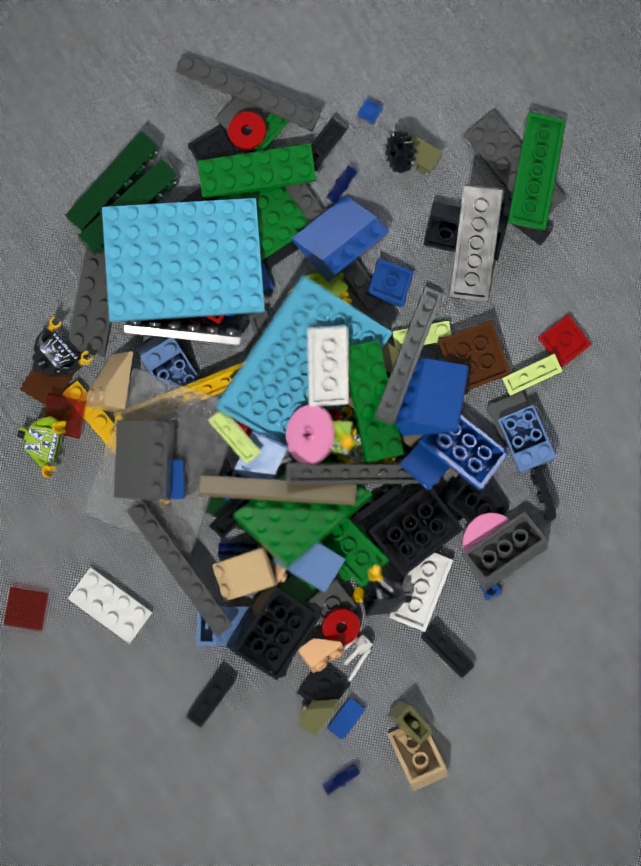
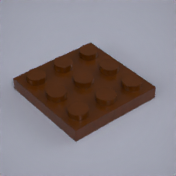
[437,320,511,391]

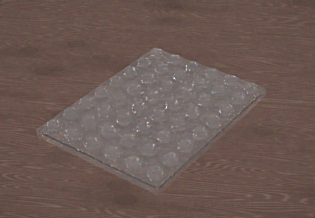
[84,368,238,553]

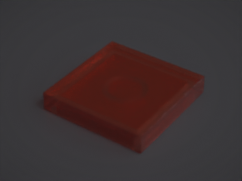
[44,393,86,439]
[4,586,49,631]

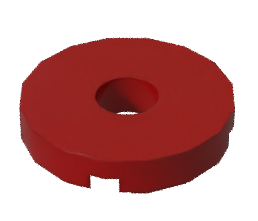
[228,112,266,150]
[322,607,360,645]

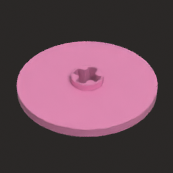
[286,405,334,464]
[462,513,510,552]

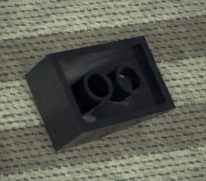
[439,474,510,523]

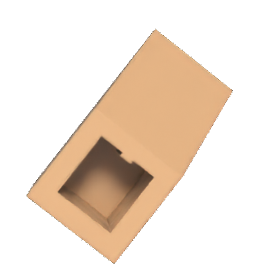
[268,557,288,586]
[298,639,344,673]

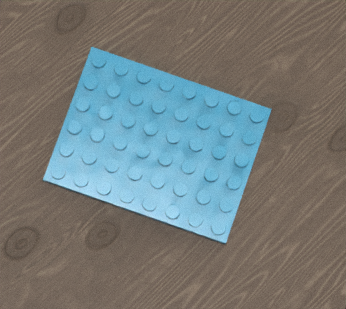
[102,198,265,322]
[215,276,393,449]

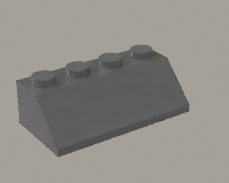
[462,511,548,591]

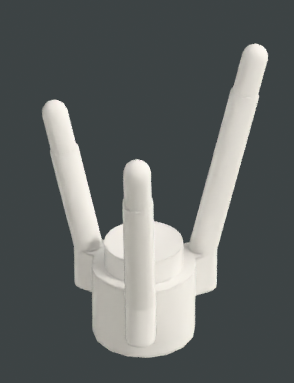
[343,635,373,683]

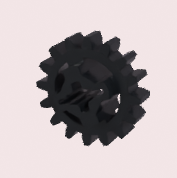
[385,131,417,173]

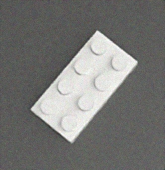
[307,326,348,407]
[389,553,453,632]
[68,567,153,644]

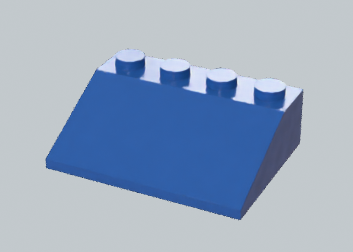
[291,196,389,283]
[395,358,469,436]
[419,415,509,491]

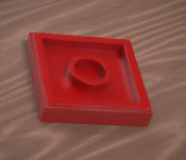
[538,314,592,368]

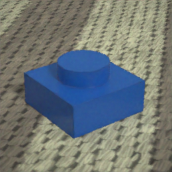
[357,98,383,125]

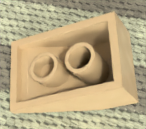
[86,352,133,411]
[212,548,277,601]
[387,728,448,791]

